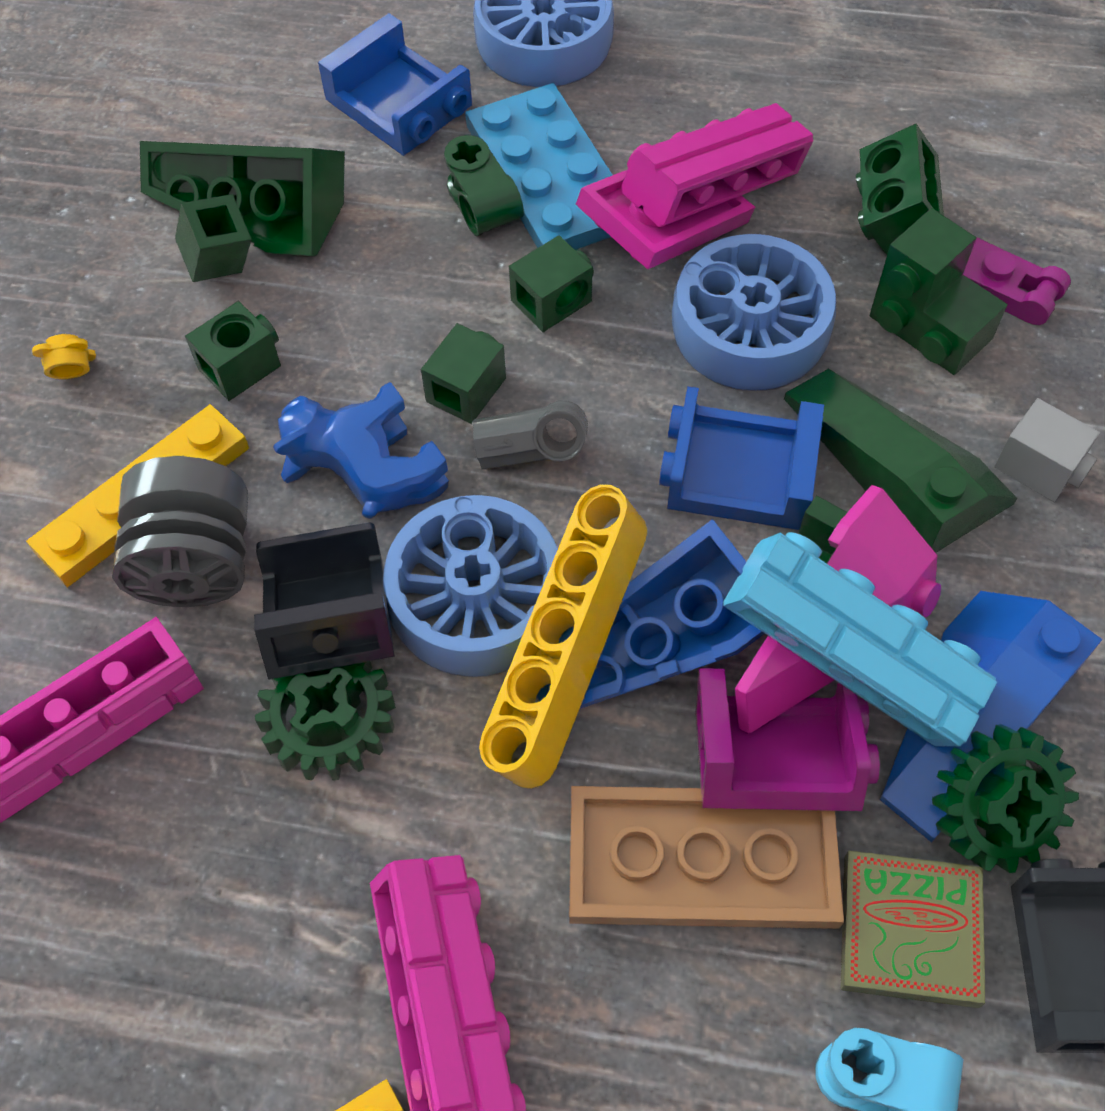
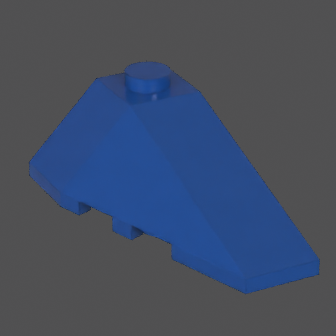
[536,519,765,709]
[880,591,1103,843]

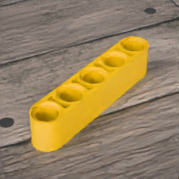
[479,485,647,789]

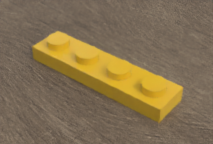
[26,404,250,588]

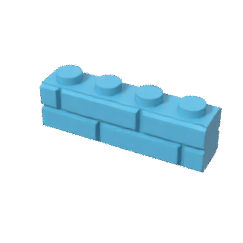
[723,532,997,746]

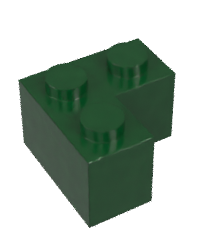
[869,208,1008,375]

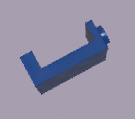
[318,13,472,156]
[659,386,824,530]

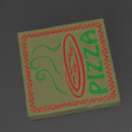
[840,850,985,1008]

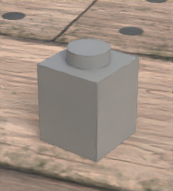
[994,398,1100,502]

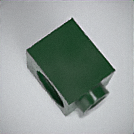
[509,235,594,332]
[185,301,281,401]

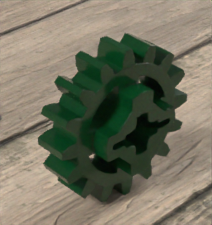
[255,661,396,781]
[932,724,1079,873]

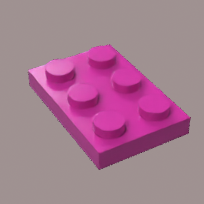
[575,169,755,270]

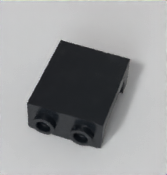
[254,522,395,680]
[1011,858,1105,1053]

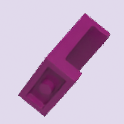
[695,668,880,811]

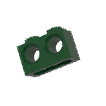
[856,124,944,255]

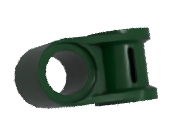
[444,135,524,236]

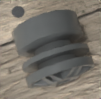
[112,456,248,607]

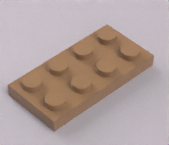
[569,786,844,929]

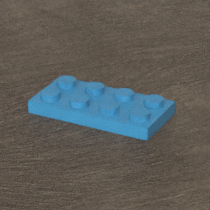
[465,83,613,250]

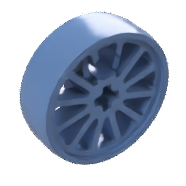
[473,0,614,87]
[672,234,836,390]
[383,495,558,677]

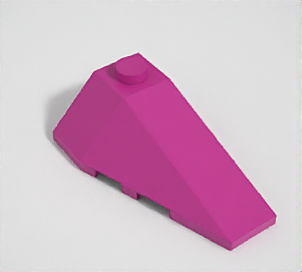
[735,485,941,734]

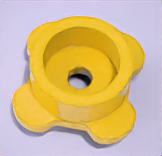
[32,334,96,379]

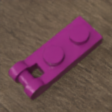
[963,237,1071,325]

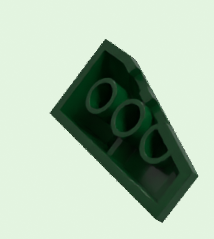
[140,141,345,256]
[784,368,1017,553]

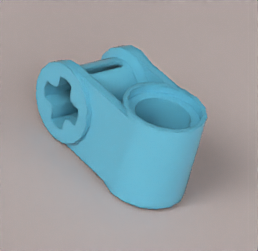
[815,1028,964,1111]

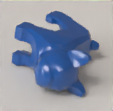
[273,382,449,519]

